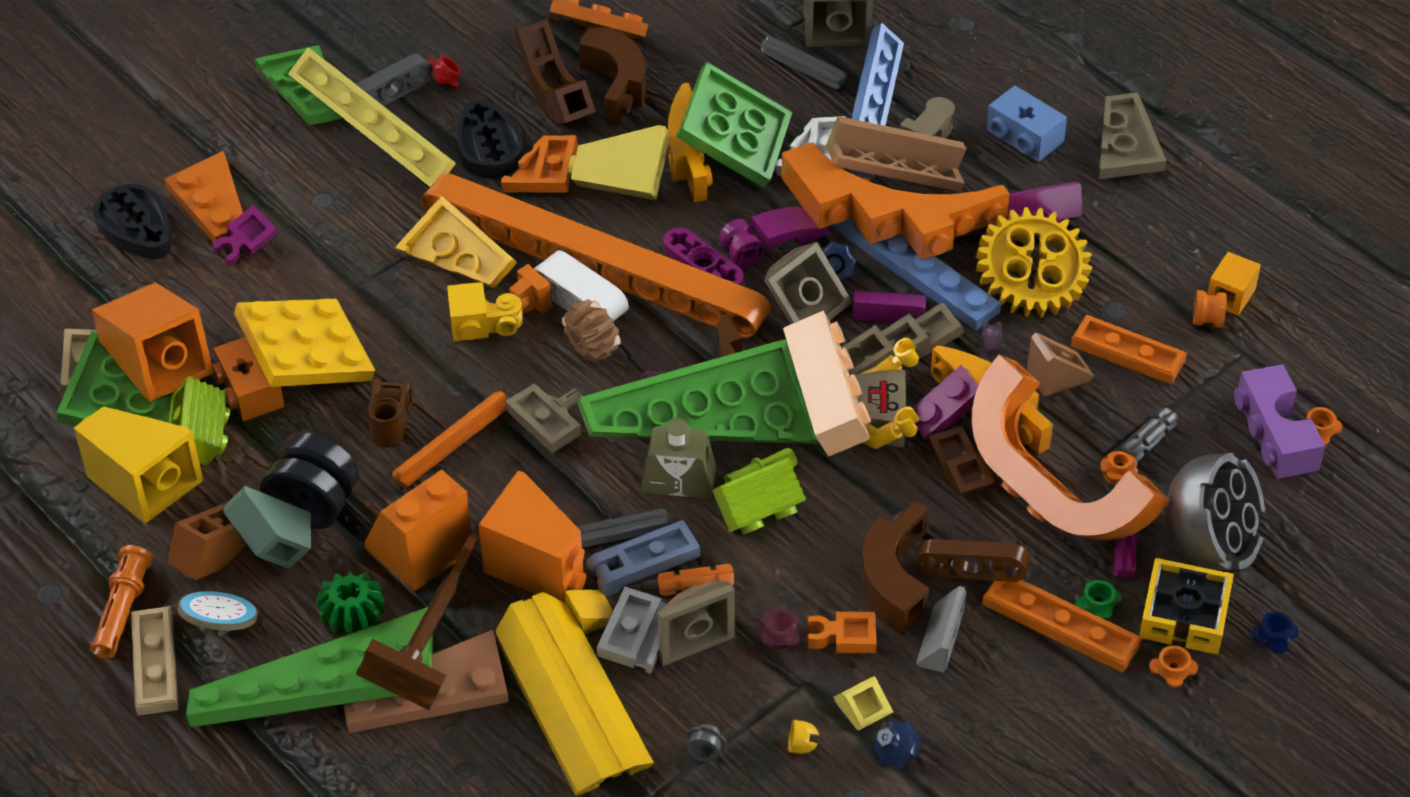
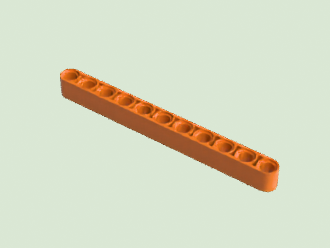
[421,173,771,338]

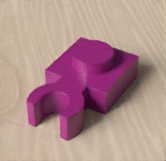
[213,205,277,266]

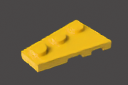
[395,196,517,289]

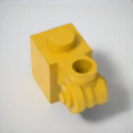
[447,282,523,342]

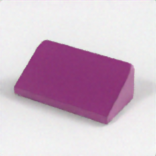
[852,291,926,323]

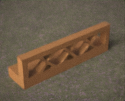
[826,116,966,192]

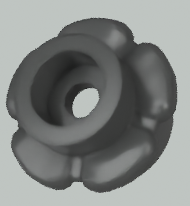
[687,724,726,762]

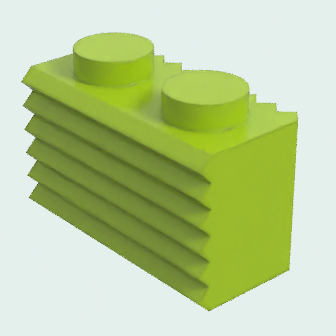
[168,376,230,466]
[712,458,806,535]

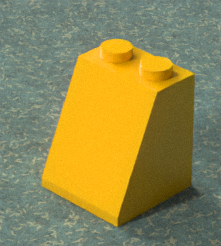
[74,406,203,524]

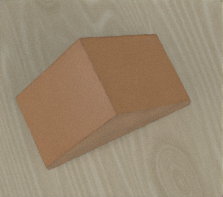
[1027,332,1095,397]

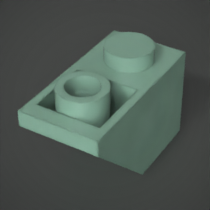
[224,486,311,569]

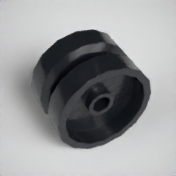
[260,433,359,529]

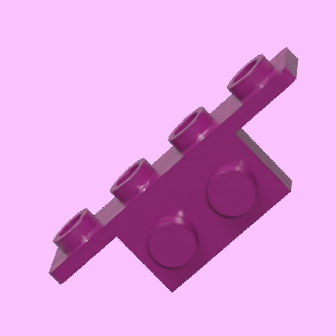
[954,182,1083,244]

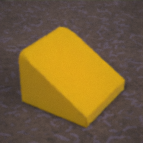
[565,590,613,634]

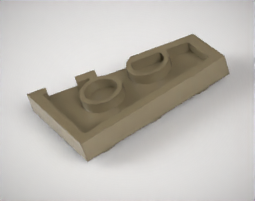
[1099,92,1166,179]

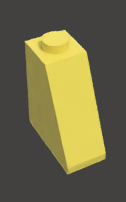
[568,125,671,200]

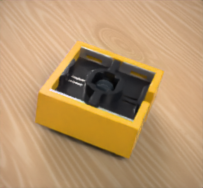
[1139,558,1234,655]

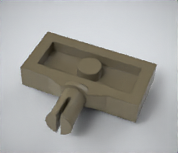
[505,383,582,453]

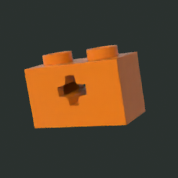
[212,337,285,421]

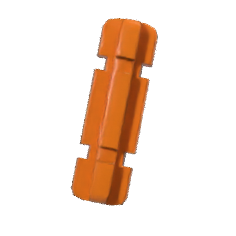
[657,564,734,596]

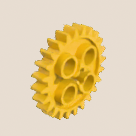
[975,207,1092,318]

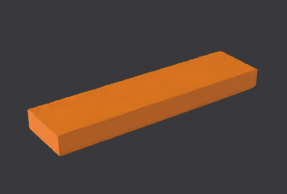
[982,580,1142,673]

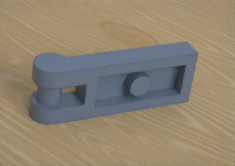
[585,520,700,596]

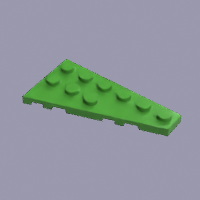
[577,339,820,444]
[186,607,433,727]

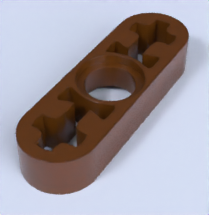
[915,539,1030,582]

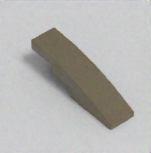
[841,302,964,375]

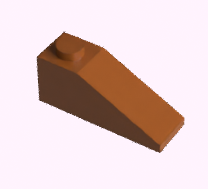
[167,502,248,580]

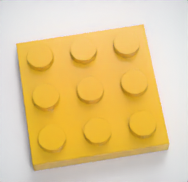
[234,299,375,387]

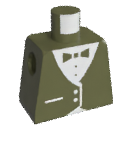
[641,418,716,499]

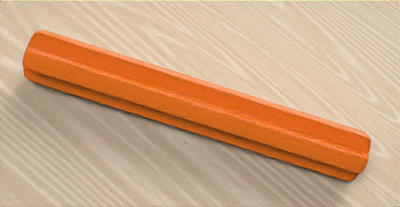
[392,391,508,488]

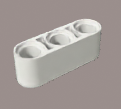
[534,250,629,321]

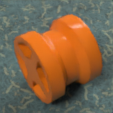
[1193,290,1227,328]

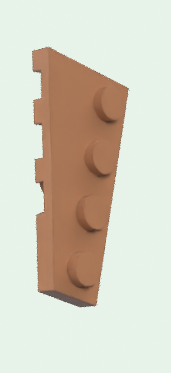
[343,630,508,733]

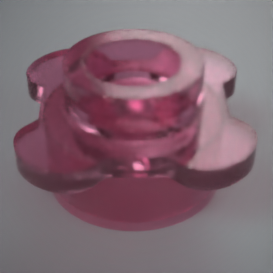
[761,608,800,647]

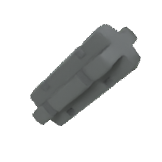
[1121,407,1178,462]

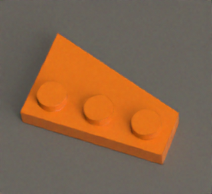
[548,0,649,40]
[164,151,243,243]

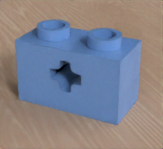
[987,86,1067,162]

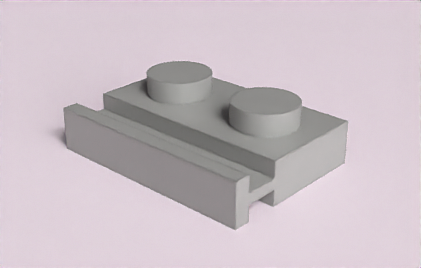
[596,587,666,674]

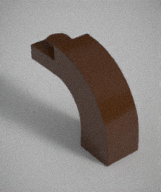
[513,19,596,123]
[579,23,646,126]
[861,501,929,635]

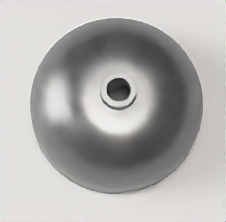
[1166,453,1265,571]

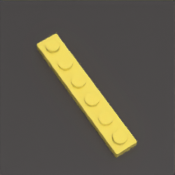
[288,48,456,187]

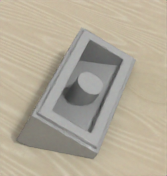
[916,586,966,673]

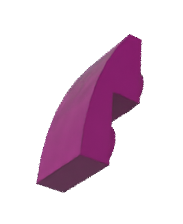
[751,207,829,249]

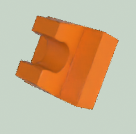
[509,264,553,314]

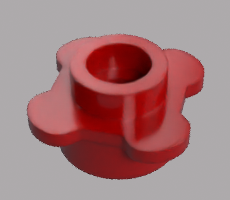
[428,55,461,88]

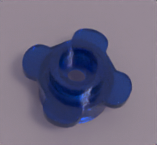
[1251,612,1299,653]

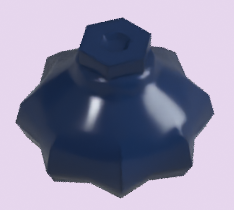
[821,241,858,283]
[872,720,921,769]

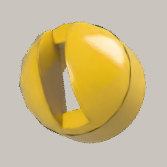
[788,720,819,754]

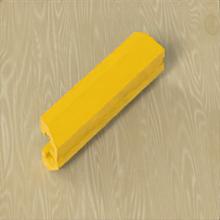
[495,592,654,796]

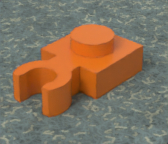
[808,612,877,653]

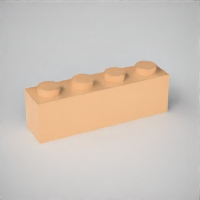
[783,311,871,457]

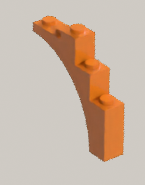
[781,142,1010,260]

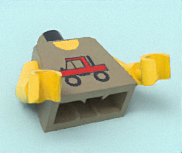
[851,338,920,449]

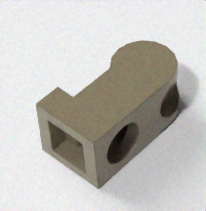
[900,97,955,138]

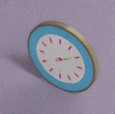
[177,591,258,637]

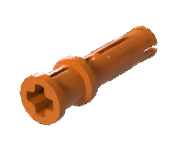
[90,545,153,659]

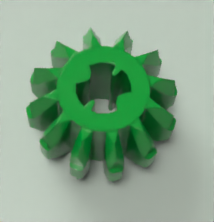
[316,569,385,635]

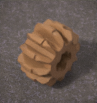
[562,299,621,363]

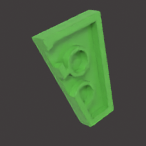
[255,45,342,126]

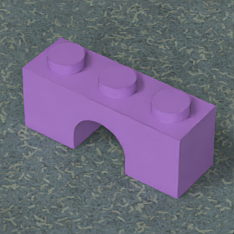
[1234,364,1325,479]

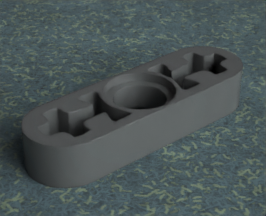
[356,54,433,106]

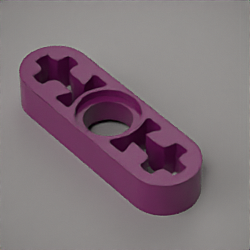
[663,228,744,286]

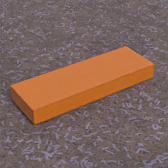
[1071,315,1187,385]

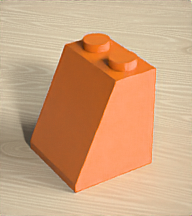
[91,282,214,402]
[364,469,472,592]
[479,471,586,603]

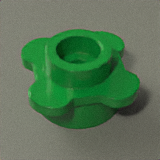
[1075,580,1122,620]

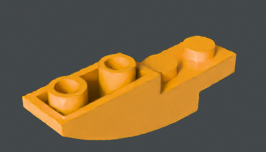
[668,83,713,203]
[931,345,1053,455]

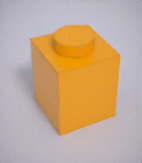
[1207,252,1261,316]

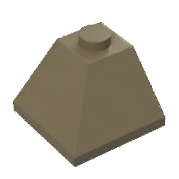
[764,242,853,324]
[658,580,735,666]

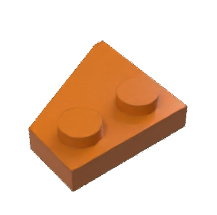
[501,135,578,193]

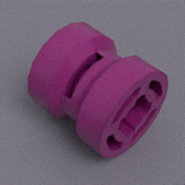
[718,219,765,268]

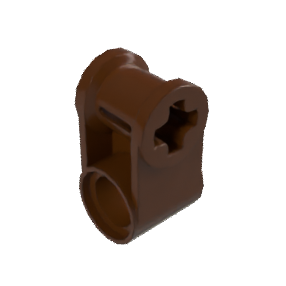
[368,378,413,447]

